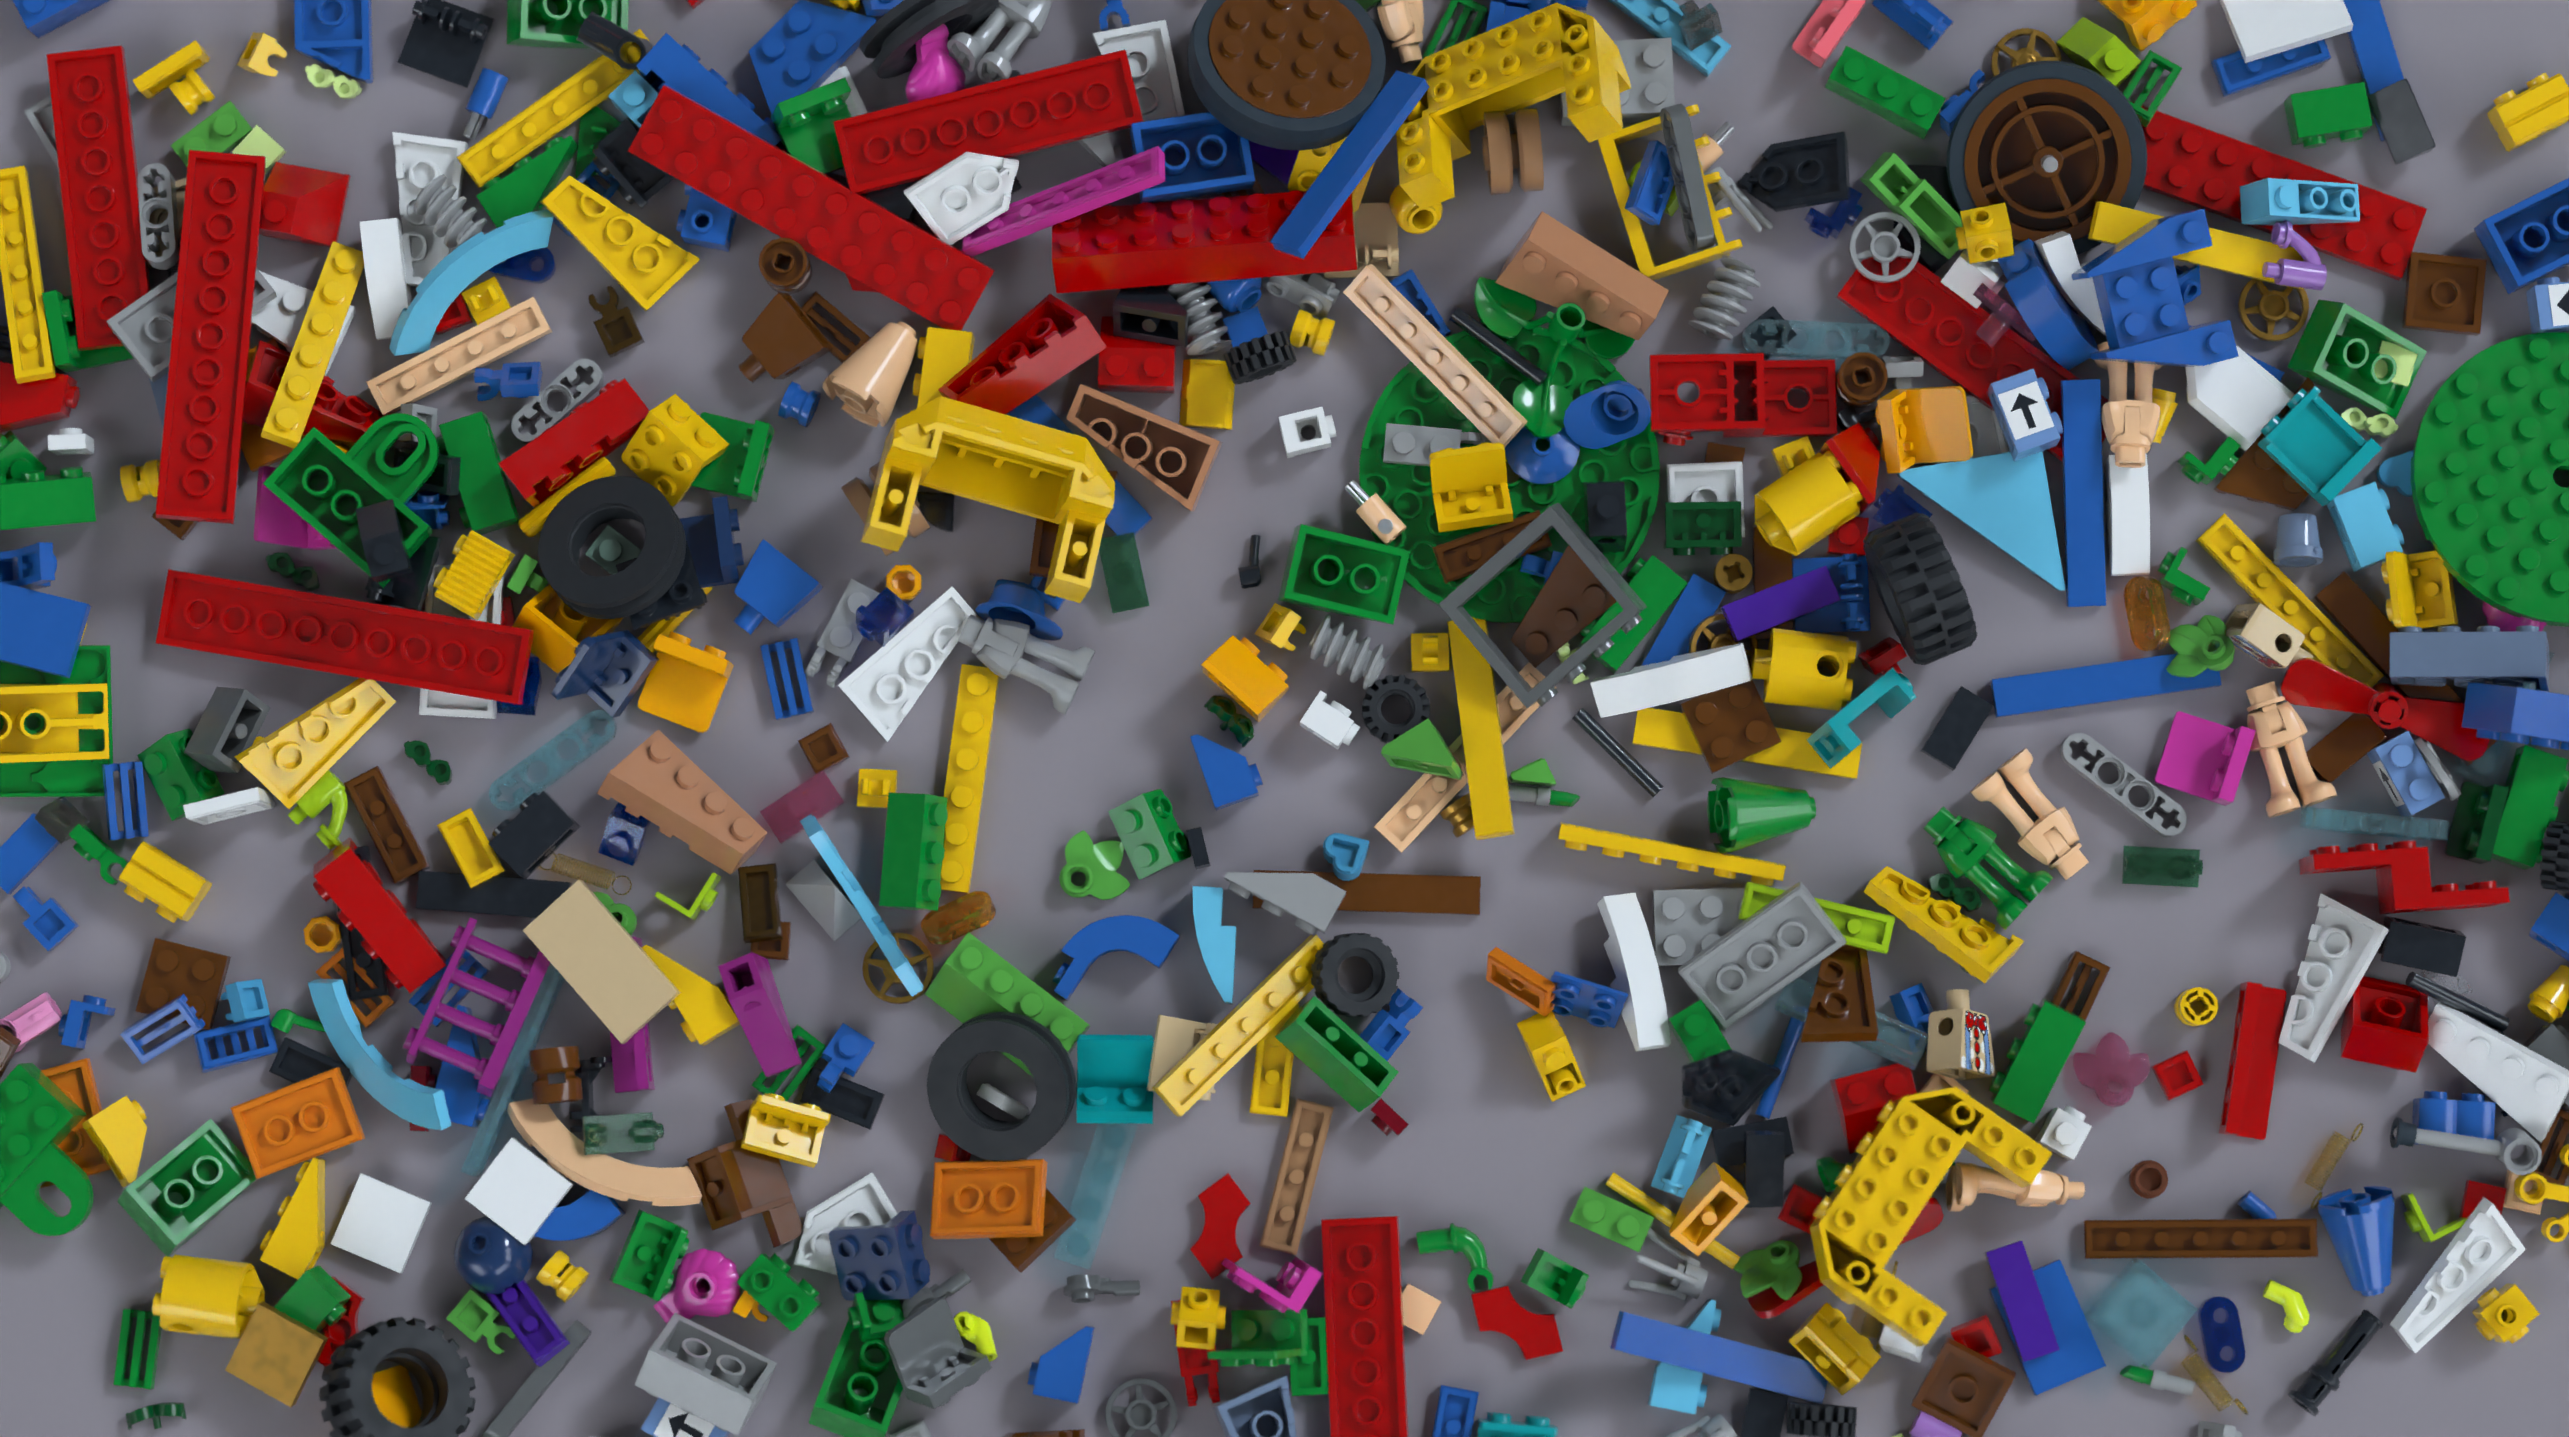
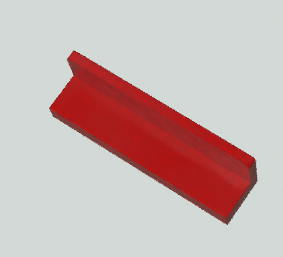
[2219,982,2287,1140]

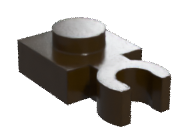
[589,286,645,358]

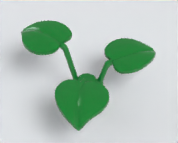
[1474,277,1635,439]

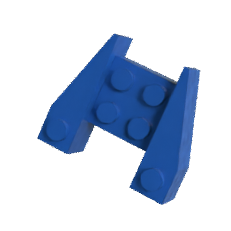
[2071,209,2239,367]

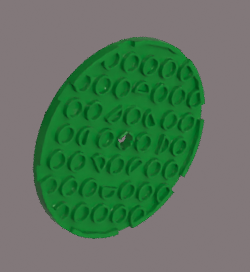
[1359,326,1660,623]
[2411,332,2569,627]

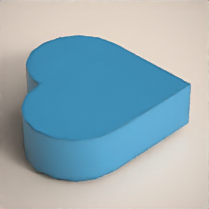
[2377,450,2414,497]
[1323,833,1370,881]

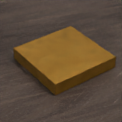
[225,1302,328,1407]

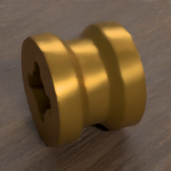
[1713,553,1753,594]
[1440,793,1474,838]

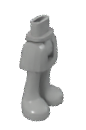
[947,0,1054,83]
[958,614,1095,715]

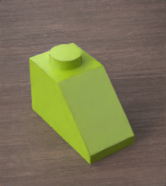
[2056,17,2141,87]

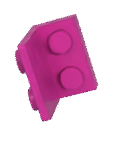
[254,466,337,550]
[2154,711,2256,806]
[1222,1256,1322,1313]

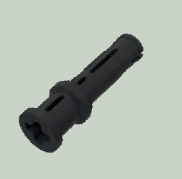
[2288,1309,2383,1416]

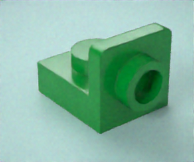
[848,1292,905,1342]

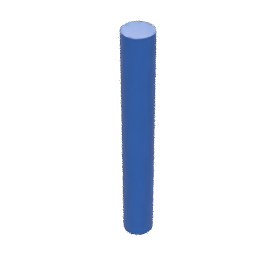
[1755,1007,1808,1119]

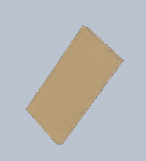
[523,879,680,1044]

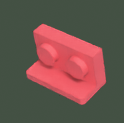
[1792,0,1867,69]

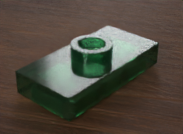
[1099,531,1150,613]

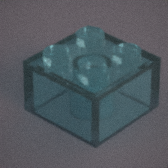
[2084,1259,2198,1368]

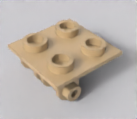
[1324,202,1399,279]
[1147,1015,1218,1101]

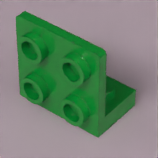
[771,78,852,175]
[42,290,134,373]
[691,412,775,502]
[1207,1309,1308,1367]

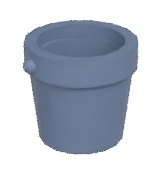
[2273,513,2323,568]

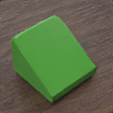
[1509,758,1556,787]

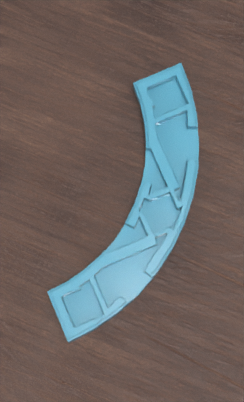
[389,209,554,356]
[800,814,923,997]
[308,979,451,1130]

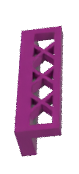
[610,937,655,1093]

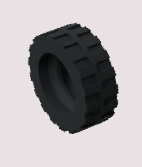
[1311,933,1399,1017]

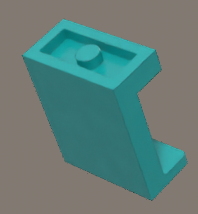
[2257,386,2382,507]
[1807,668,1916,769]

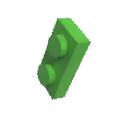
[170,101,253,167]
[1569,1186,1655,1253]

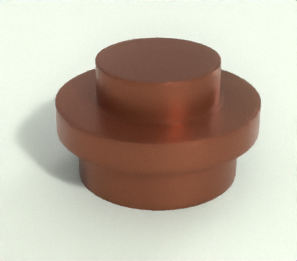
[2129,1160,2168,1198]

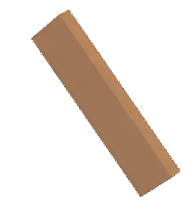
[1260,1098,1334,1255]

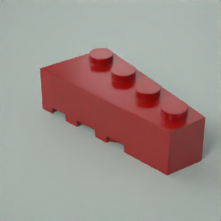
[938,294,1107,415]
[498,378,650,508]
[312,837,446,993]

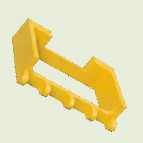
[1598,104,1743,281]

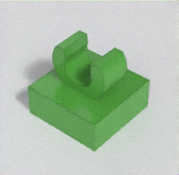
[505,554,548,594]

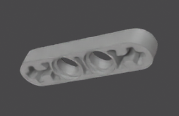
[2060,733,2187,837]

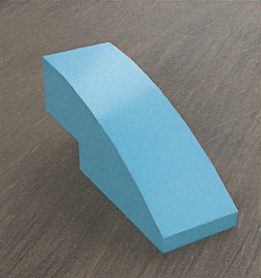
[1193,886,1237,1004]

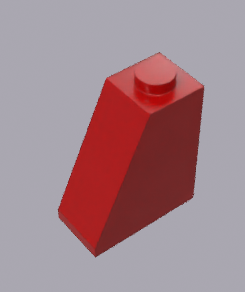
[0,362,80,433]

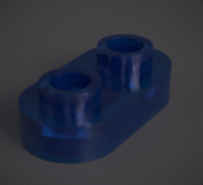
[488,247,556,284]
[2198,1296,2246,1373]

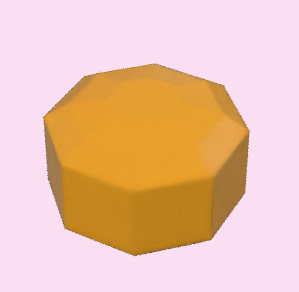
[886,565,922,601]
[303,916,342,953]

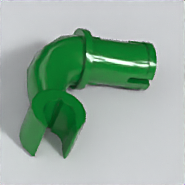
[1416,1223,1494,1292]

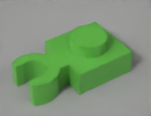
[446,1289,516,1354]

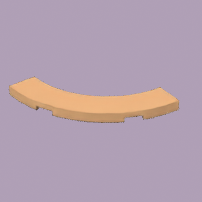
[507,1099,702,1206]

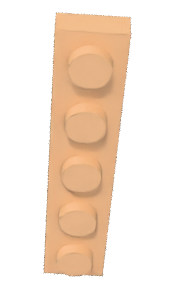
[366,296,552,416]

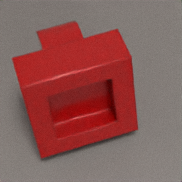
[1858,636,1907,676]

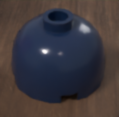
[453,1216,533,1294]

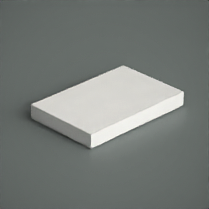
[2220,0,2353,63]

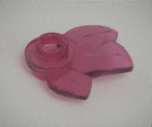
[2073,1032,2150,1107]

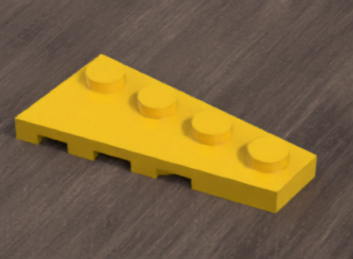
[235,678,396,809]

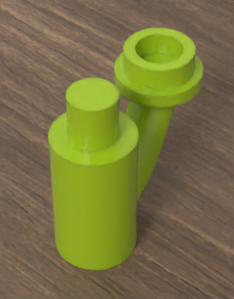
[287,770,348,850]

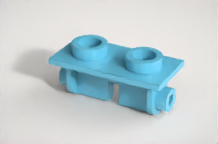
[1651,1115,1712,1198]

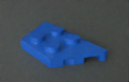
[294,0,373,83]
[749,0,877,115]

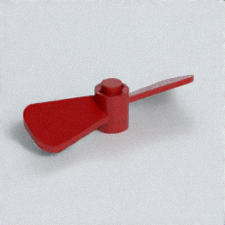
[2280,658,2489,761]
[1747,1197,1944,1319]

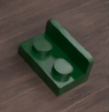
[1664,501,1742,556]
[2444,782,2509,864]

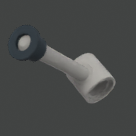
[2390,1117,2542,1175]

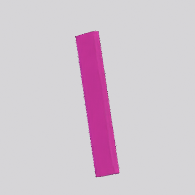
[962,146,1165,257]

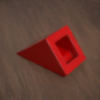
[934,1134,971,1162]

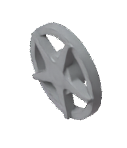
[1849,212,1921,283]
[2414,737,2461,801]

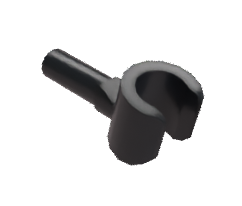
[1837,405,1876,431]
[1238,535,1261,589]

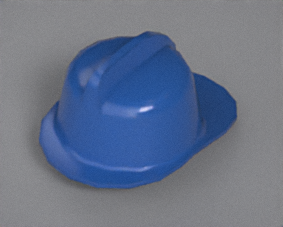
[1563,380,1651,449]
[975,579,1063,641]

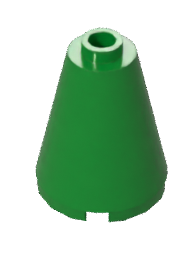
[1707,777,1816,853]

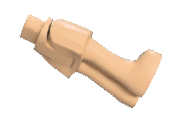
[1377,0,1424,64]
[2095,342,2163,468]
[2246,681,2337,818]
[1970,748,2089,880]
[1946,1162,2085,1212]

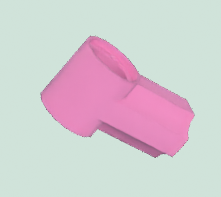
[0,992,62,1053]

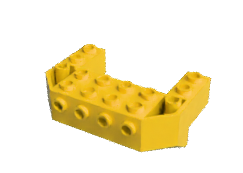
[1396,3,1631,210]
[861,396,1115,603]
[1810,1087,2052,1347]

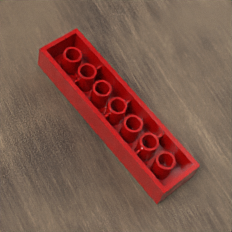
[1052,190,1357,294]

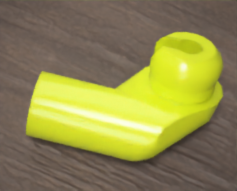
[2262,1279,2310,1333]
[954,1311,997,1362]

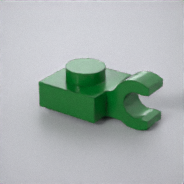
[68,823,129,885]

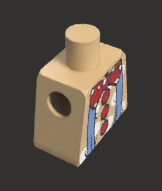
[2225,603,2313,669]
[1927,989,1995,1080]

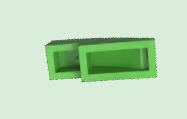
[1859,152,1962,259]

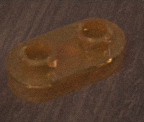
[2124,576,2170,651]
[921,891,996,945]

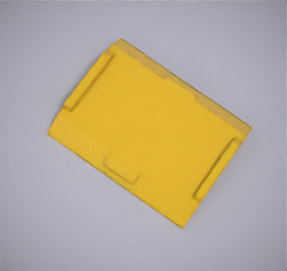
[1179,359,1235,430]

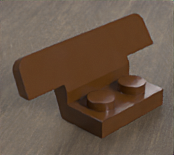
[687,1099,802,1248]

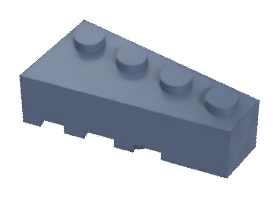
[2389,626,2549,691]
[1213,1375,1297,1437]

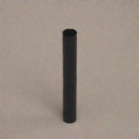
[1450,308,1548,386]
[1572,708,1664,797]
[2406,972,2509,1031]

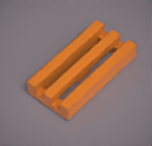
[1486,947,1556,1017]
[316,948,395,1028]

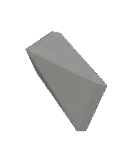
[786,860,862,942]

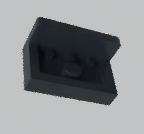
[592,117,675,208]

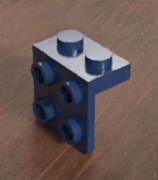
[679,496,744,588]
[551,630,659,718]
[829,1210,930,1301]

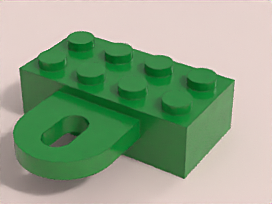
[263,413,439,588]
[0,1063,94,1236]

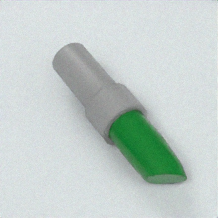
[1508,785,1580,807]
[2120,1365,2195,1396]

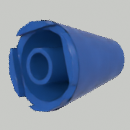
[2317,1186,2395,1296]

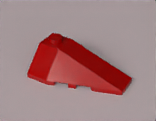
[243,340,384,443]

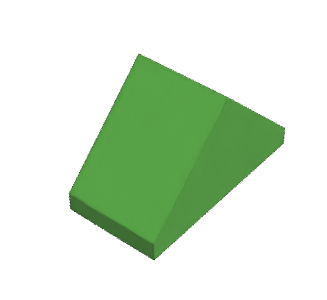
[1381,718,1463,780]

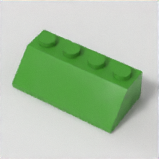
[925,932,1091,1077]

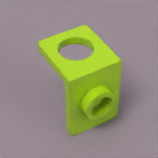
[654,872,722,920]
[2401,1193,2467,1242]

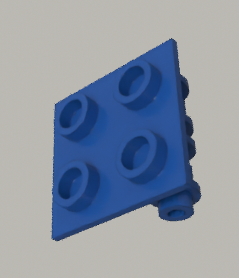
[1792,554,1871,633]
[1550,971,1628,1028]

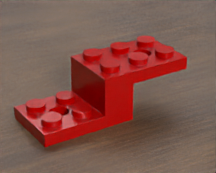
[1649,353,1837,438]
[2299,840,2510,915]

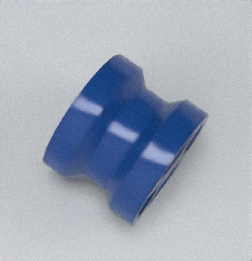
[778,381,821,427]

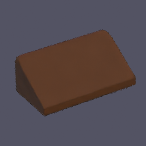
[2306,713,2387,783]

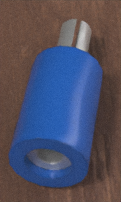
[463,67,509,140]

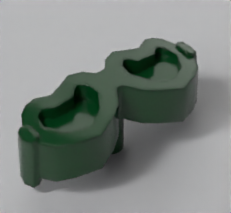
[266,552,320,591]
[1204,695,1254,747]
[404,740,452,785]
[1927,873,1982,912]
[126,1402,186,1430]

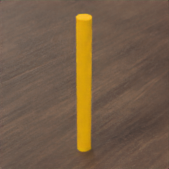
[1605,1172,1740,1269]

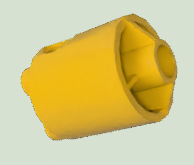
[1754,450,1863,557]
[1751,628,1857,711]
[152,1255,265,1339]

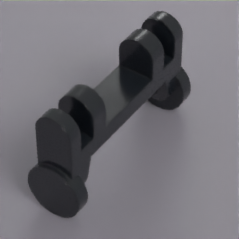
[569,1057,615,1134]

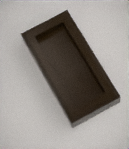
[738,863,783,943]

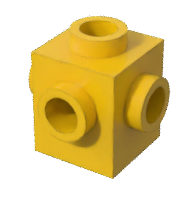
[1955,203,2014,264]
[2472,1283,2540,1344]
[1171,1286,1226,1350]

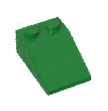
[506,0,629,49]
[2288,299,2427,419]
[1278,524,1410,625]
[117,1119,257,1257]
[808,1319,903,1437]

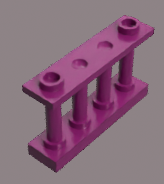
[403,917,551,1098]

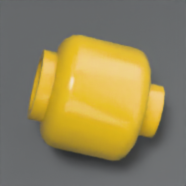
[1389,184,1443,234]

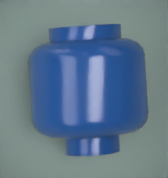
[1207,278,1262,312]

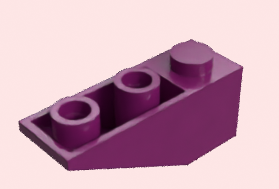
[718,952,802,1078]

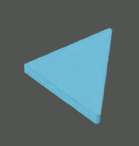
[1898,451,2066,591]

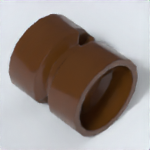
[759,238,812,295]
[1836,352,1888,408]
[529,1046,583,1104]

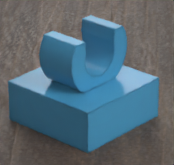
[221,979,270,1022]

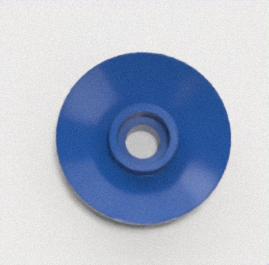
[1505,427,1580,485]

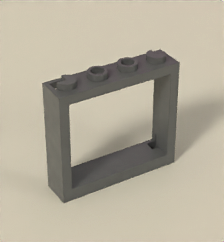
[1439,502,1647,708]

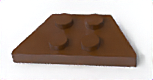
[2214,378,2314,511]

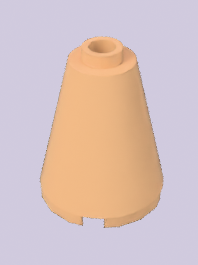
[823,321,919,427]

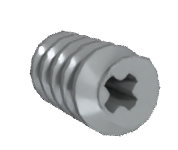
[413,174,494,250]
[1688,256,1761,340]
[1166,282,1232,356]
[1308,614,1392,691]

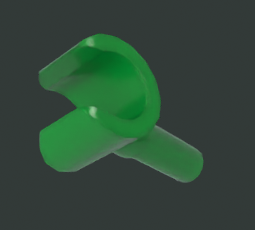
[271,1009,325,1034]

